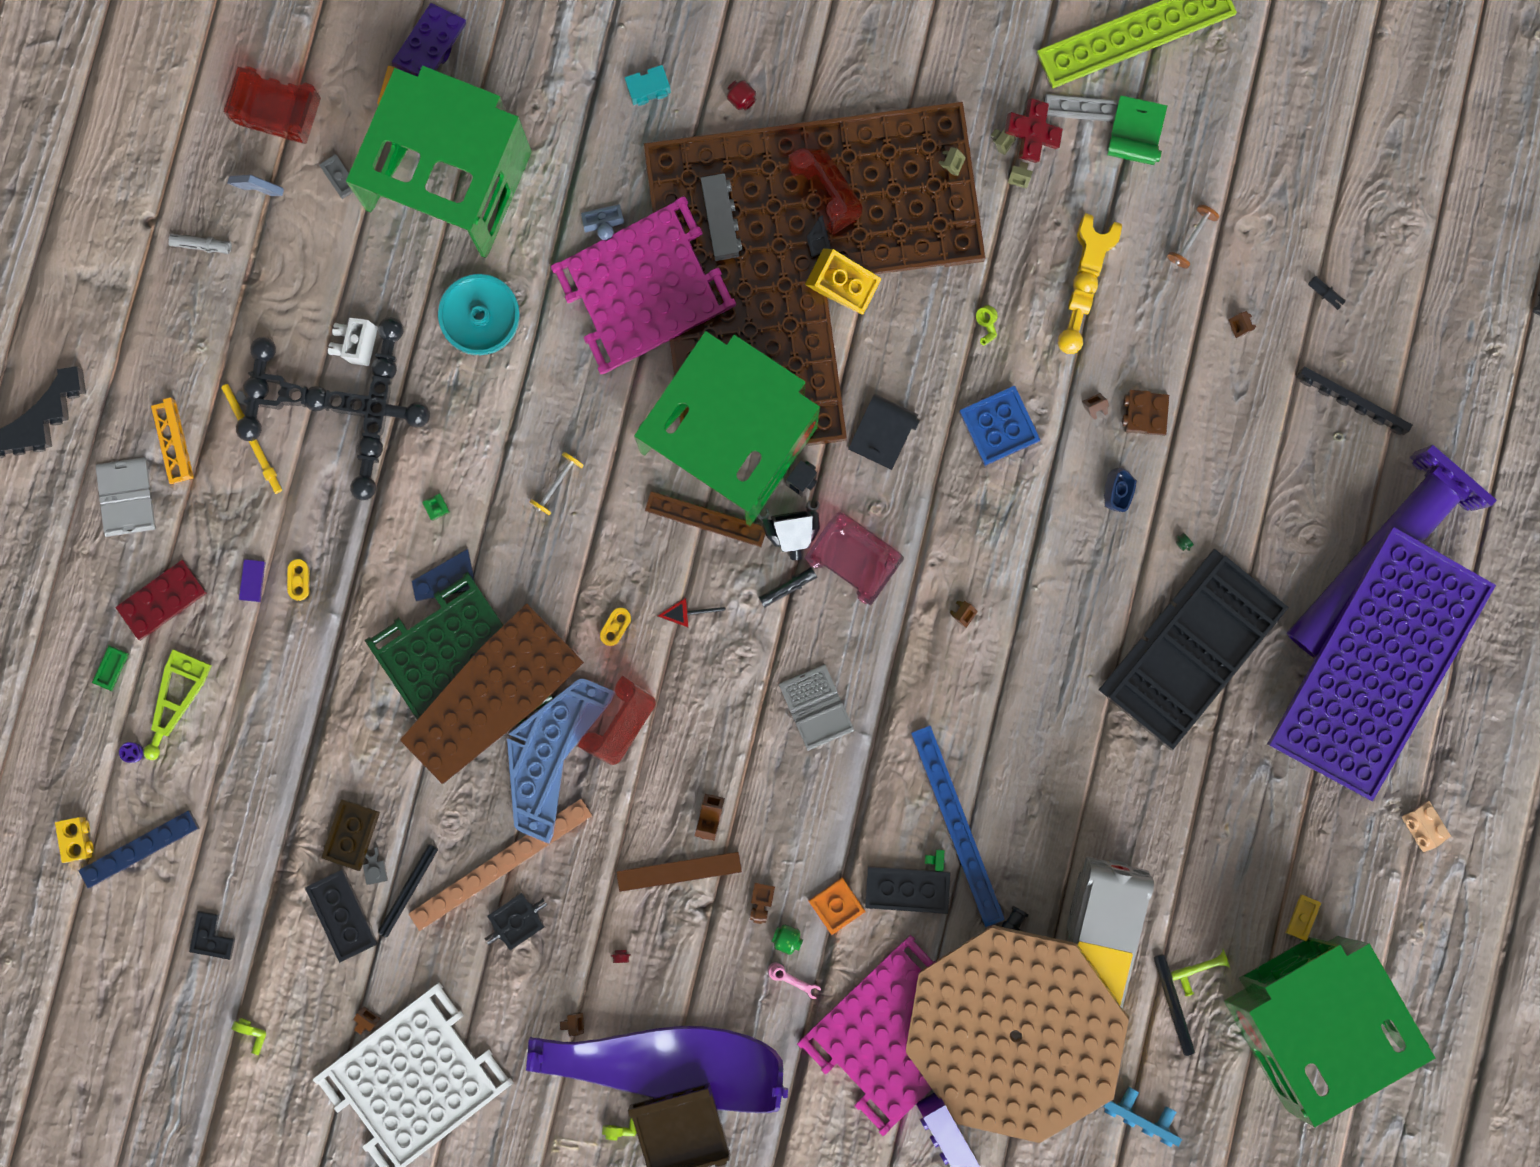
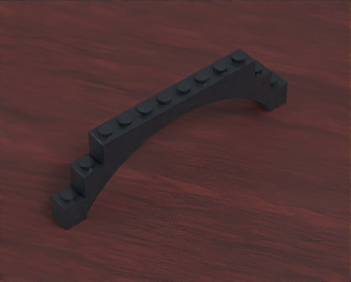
[0,366,86,458]

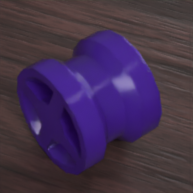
[119,742,143,763]

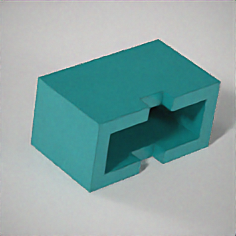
[624,65,671,106]

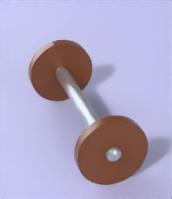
[1167,204,1220,269]

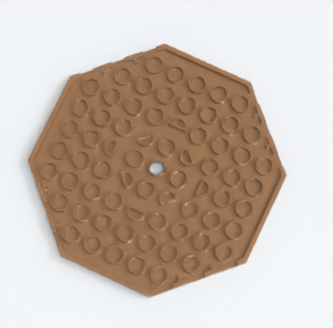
[906,925,1129,1143]

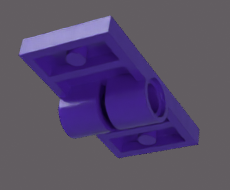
[392,3,466,77]

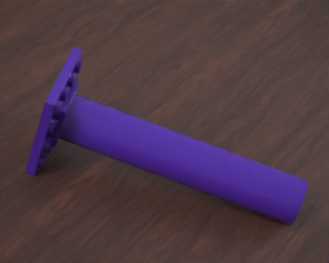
[1286,445,1497,659]

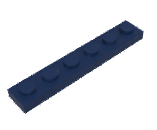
[78,811,200,888]

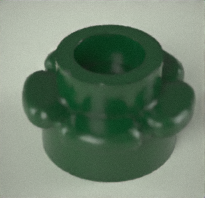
[1175,533,1194,551]

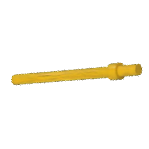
[221,384,282,494]

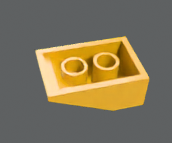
[805,249,881,315]

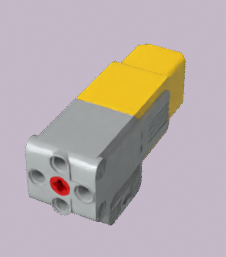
[1067,857,1154,1008]

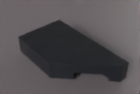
[807,216,831,257]

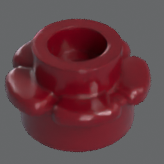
[611,950,631,963]

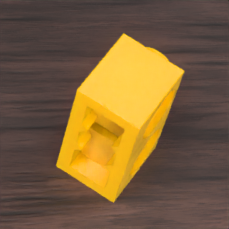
[55,817,94,863]

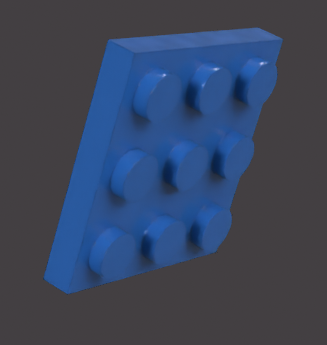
[959,386,1040,466]

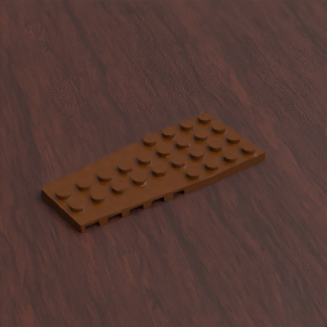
[400,604,584,784]

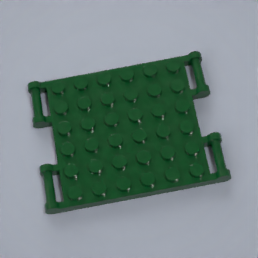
[365,571,553,723]

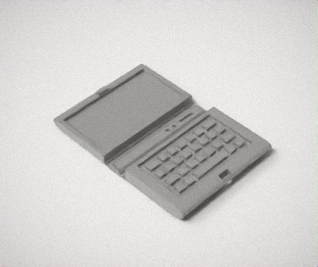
[96,457,156,537]
[779,664,855,751]

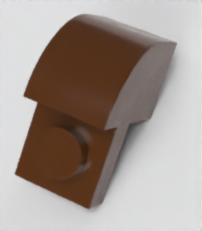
[695,793,725,841]

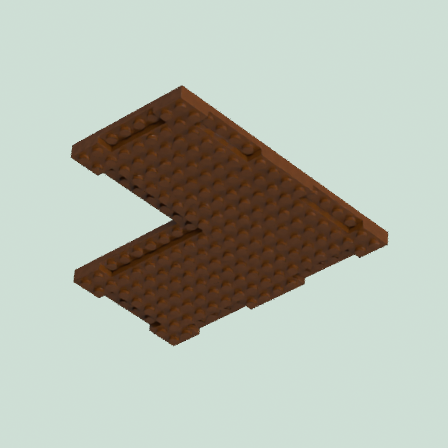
[644,102,986,452]

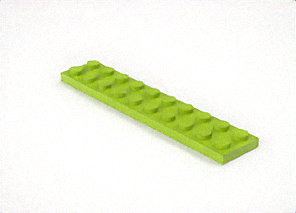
[1037,0,1237,89]

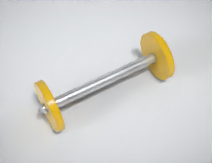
[529,452,584,516]

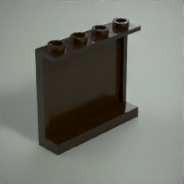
[628,1083,731,1167]

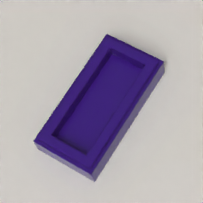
[239,559,266,603]

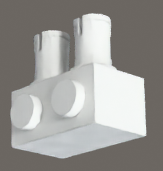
[328,318,378,366]

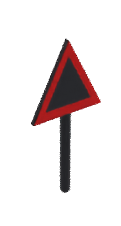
[657,598,726,628]

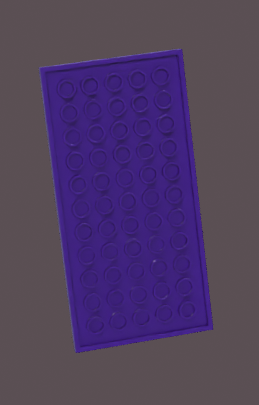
[1267,526,1496,802]

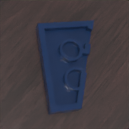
[412,549,475,602]

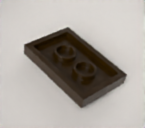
[321,799,380,871]

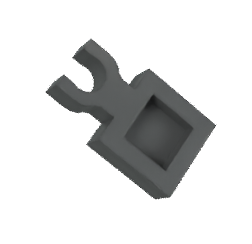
[363,847,388,885]

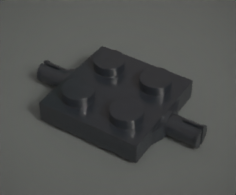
[484,892,548,951]

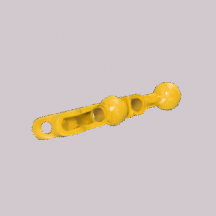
[1058,213,1122,354]

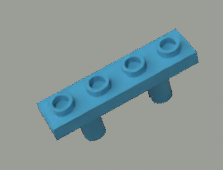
[1103,1086,1182,1147]

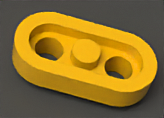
[287,559,310,601]
[600,608,631,646]

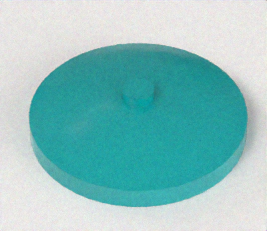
[438,274,520,355]

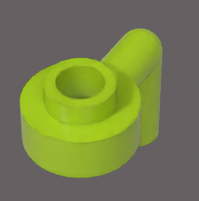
[976,305,998,346]
[231,1018,266,1055]
[602,1118,637,1140]

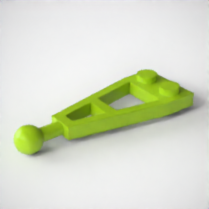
[143,649,212,760]

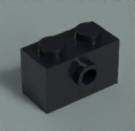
[786,461,818,497]

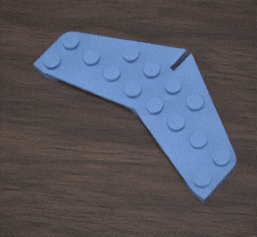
[507,679,615,844]

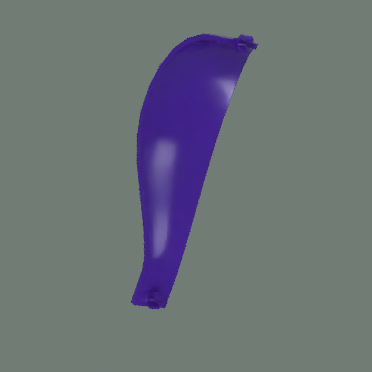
[526,1026,788,1113]

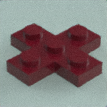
[1004,98,1063,163]

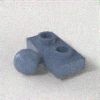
[581,204,624,240]

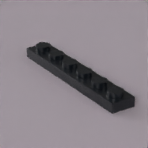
[1297,366,1413,435]

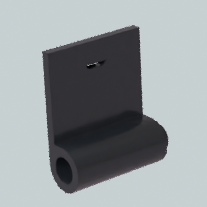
[848,394,920,470]

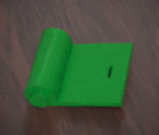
[1107,95,1168,165]

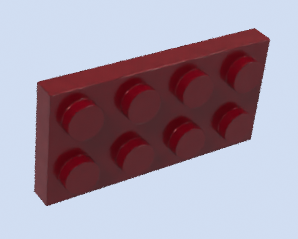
[115,560,207,641]

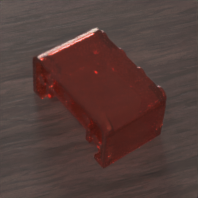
[223,66,321,144]

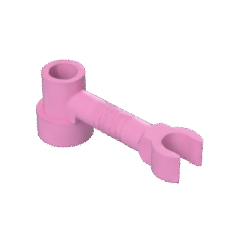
[768,962,821,999]

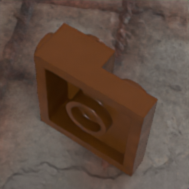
[1122,390,1170,436]

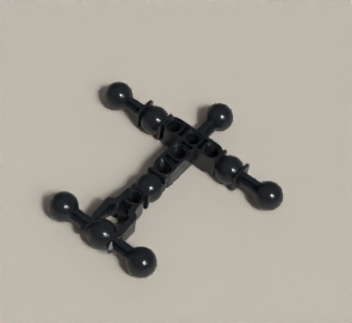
[236,317,430,501]

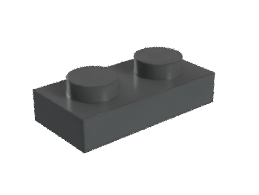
[319,154,353,199]

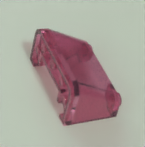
[804,512,904,606]

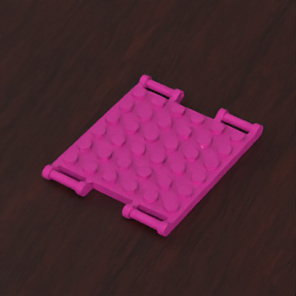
[551,197,736,374]
[797,935,936,1136]

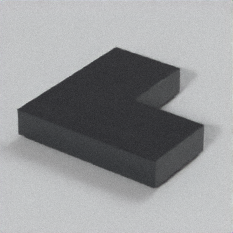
[189,911,235,960]

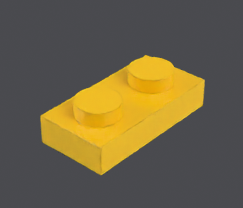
[1285,894,1321,941]

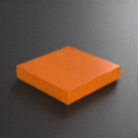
[808,878,866,935]

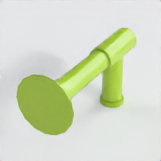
[1171,948,1230,996]

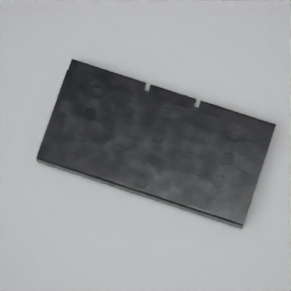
[1098,549,1289,750]

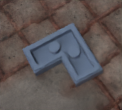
[227,175,284,196]

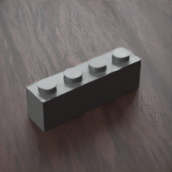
[701,173,742,261]

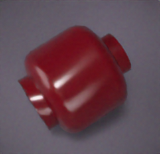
[727,80,756,111]

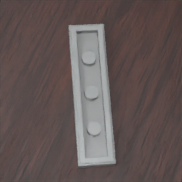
[1045,94,1119,122]

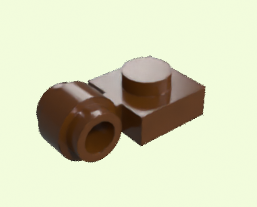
[750,883,775,924]

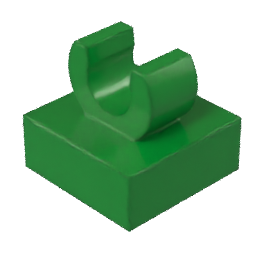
[422,493,450,521]
[925,850,945,871]

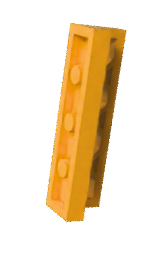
[151,397,194,484]

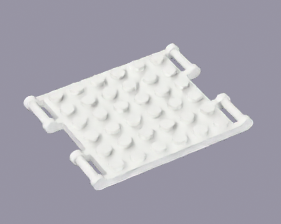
[313,982,514,1167]

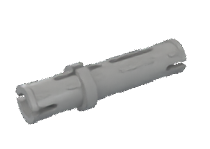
[169,233,232,254]

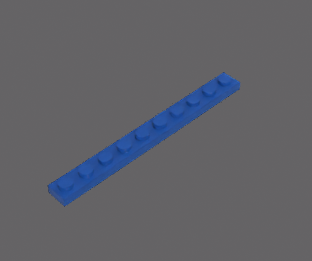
[911,725,1005,927]

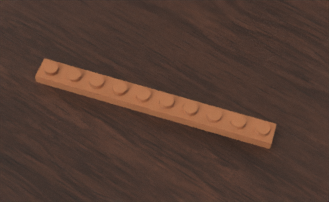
[409,799,593,931]

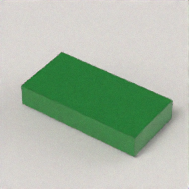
[92,645,129,691]

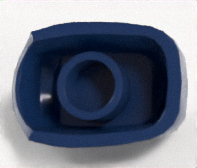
[1104,468,1137,512]

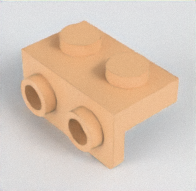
[1402,801,1451,852]

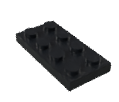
[865,866,951,914]
[305,869,378,963]

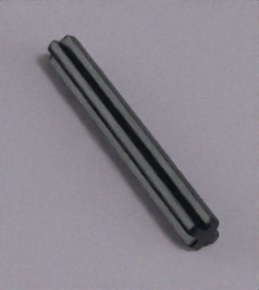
[378,844,438,937]
[1154,954,1195,1056]

